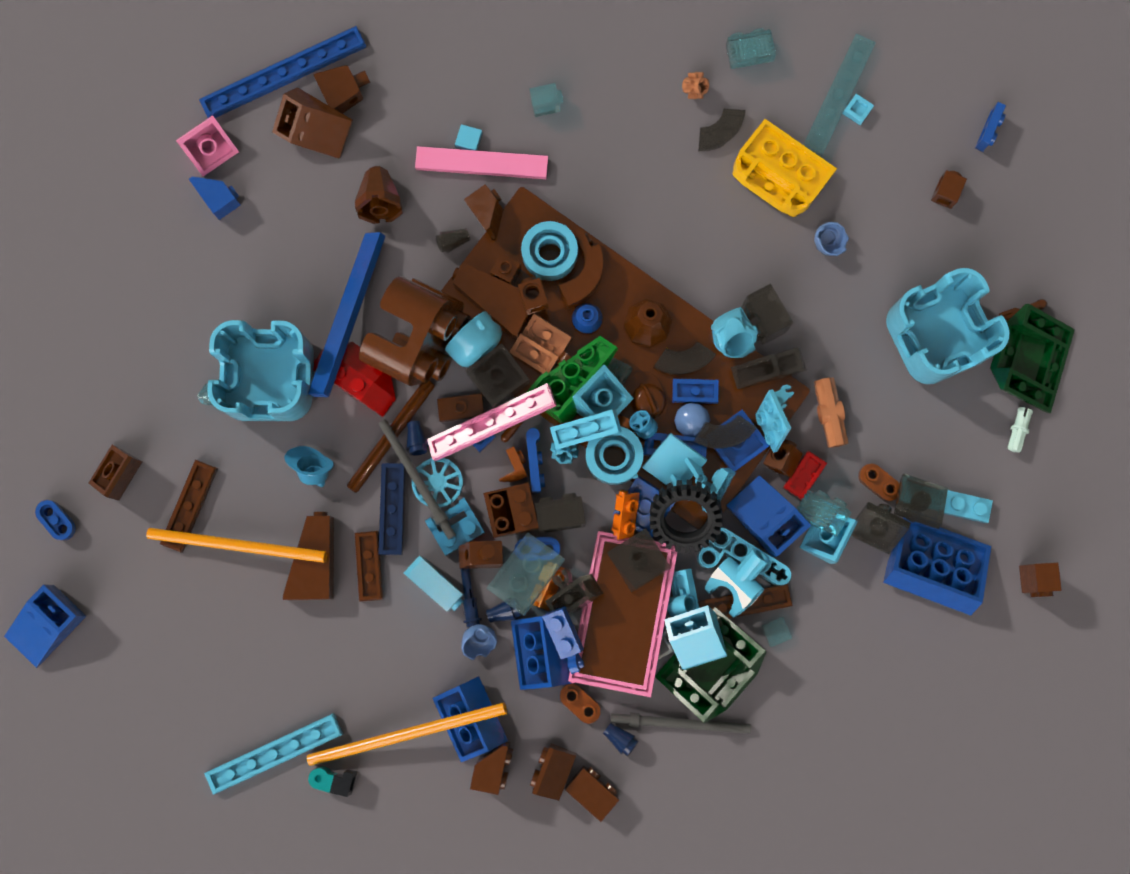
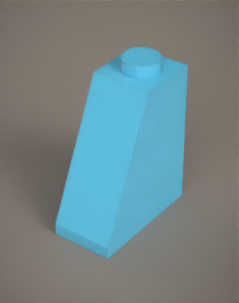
[404,556,464,612]

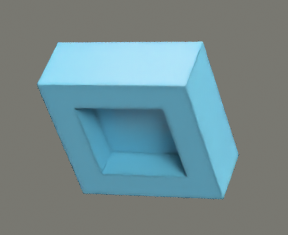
[842,94,874,126]
[455,124,483,151]

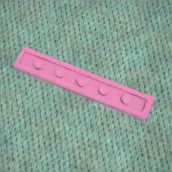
[415,146,548,180]
[427,384,557,461]

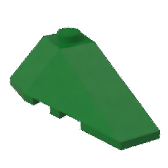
[526,336,618,424]

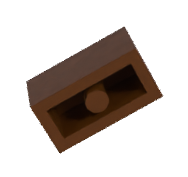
[1019,562,1062,597]
[565,766,619,822]

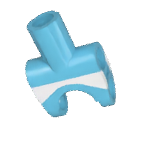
[705,548,770,618]

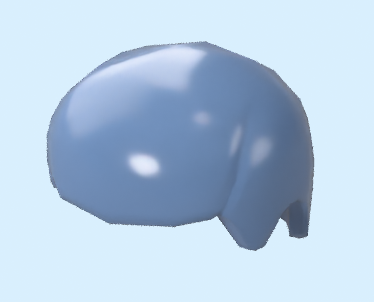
[814,222,849,256]
[674,403,710,437]
[461,624,497,660]

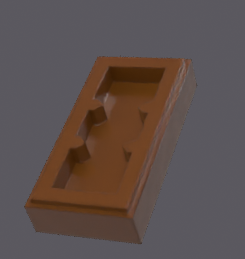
[437,393,484,422]

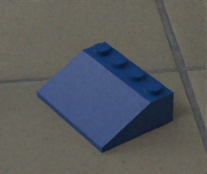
[883,514,991,615]

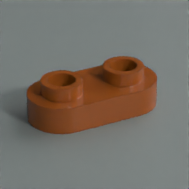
[858,464,901,501]
[560,683,600,724]

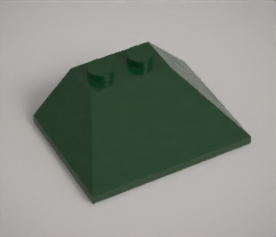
[990,304,1075,413]
[655,607,767,723]

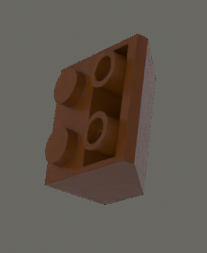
[484,483,539,538]
[470,742,513,795]
[530,743,576,801]

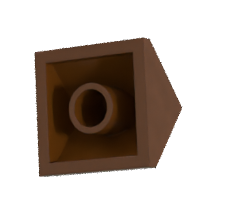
[89,444,143,500]

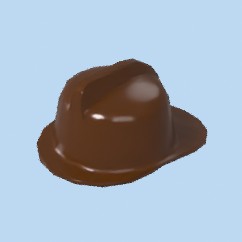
[625,372,669,423]

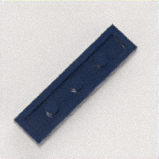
[379,463,405,555]

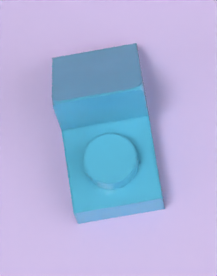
[695,468,736,513]

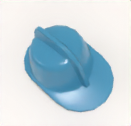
[284,446,334,487]

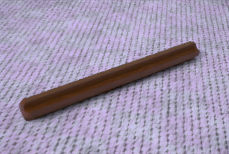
[347,381,435,493]

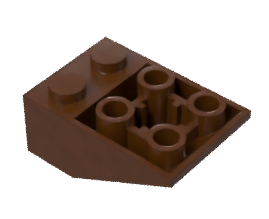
[272,87,353,159]

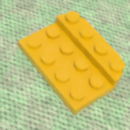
[732,119,837,217]

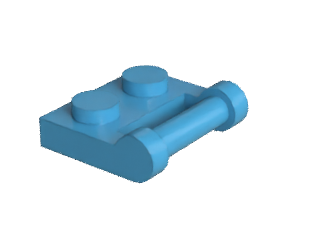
[425,498,485,556]

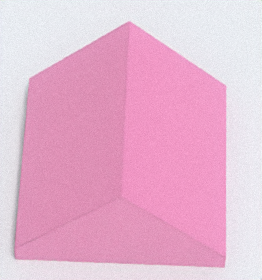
[176,115,239,177]

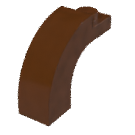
[559,227,603,311]

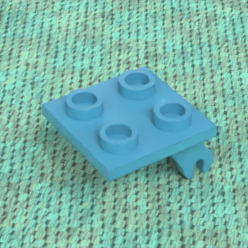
[755,385,794,453]
[642,433,707,486]

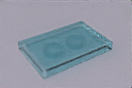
[486,532,565,616]

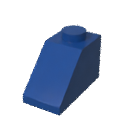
[189,177,241,220]

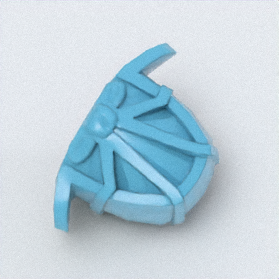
[711,307,759,358]

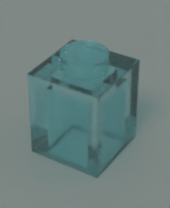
[529,83,563,117]

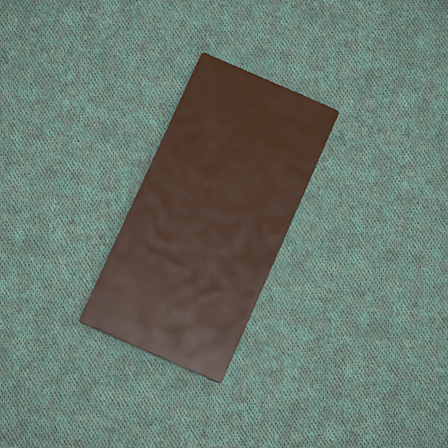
[441,187,810,530]

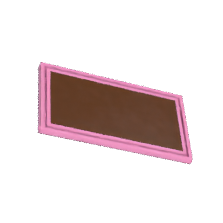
[568,531,678,698]

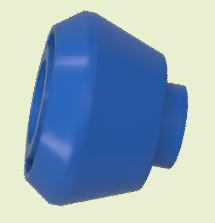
[572,303,603,333]

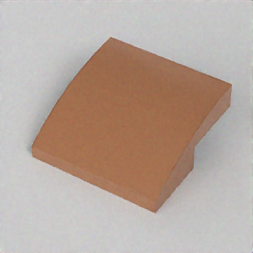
[509,314,573,373]

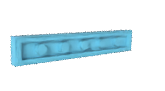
[204,713,343,795]

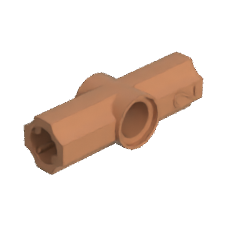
[814,377,848,448]

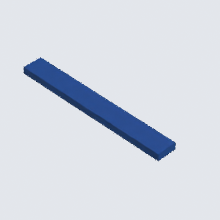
[199,26,367,118]
[308,232,385,397]

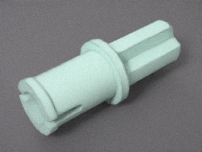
[1008,407,1033,453]

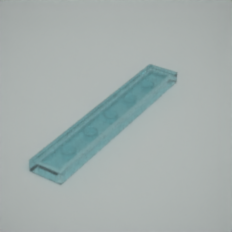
[803,34,876,157]

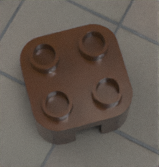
[359,276,470,386]

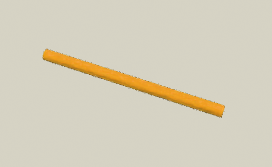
[146,528,327,563]

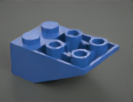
[726,475,811,557]
[4,584,86,668]

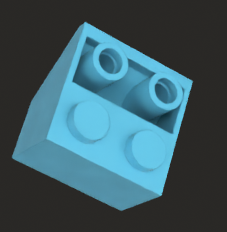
[664,605,727,670]

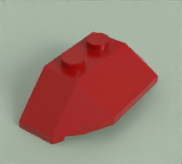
[313,342,396,417]

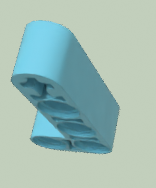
[697,527,791,586]

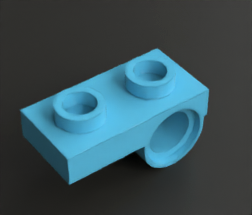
[667,569,699,617]

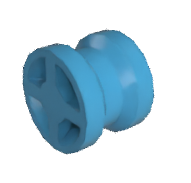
[629,410,658,439]

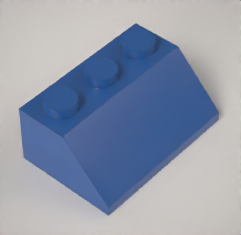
[511,616,571,690]
[432,676,508,762]

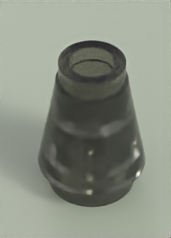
[436,228,470,253]

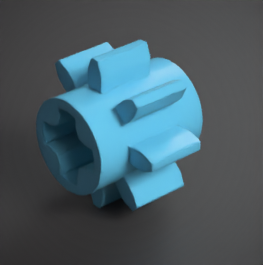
[550,443,579,464]

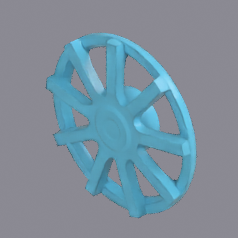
[412,458,463,508]

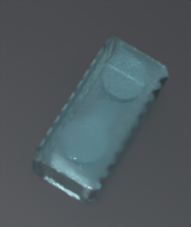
[726,28,776,69]
[797,490,851,537]

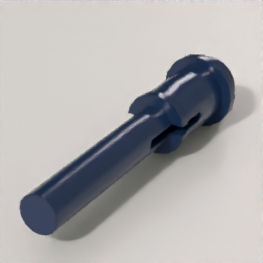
[458,554,482,628]

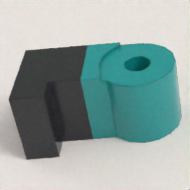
[308,766,357,797]

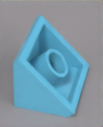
[573,365,634,418]
[800,507,858,564]

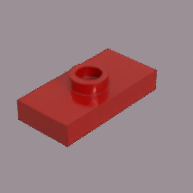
[782,450,827,501]

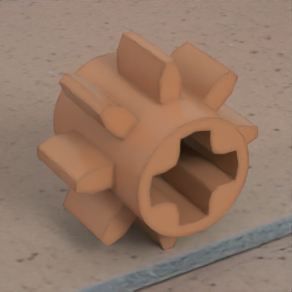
[682,72,709,99]

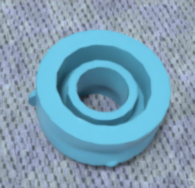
[521,221,578,281]
[445,311,502,367]
[586,427,644,485]

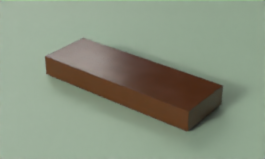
[355,531,383,602]

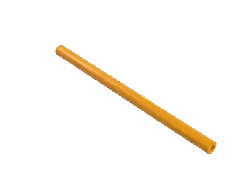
[307,702,507,766]

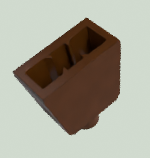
[313,65,370,114]
[459,541,503,569]

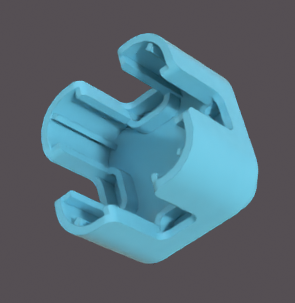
[886,268,1009,384]
[207,320,314,421]

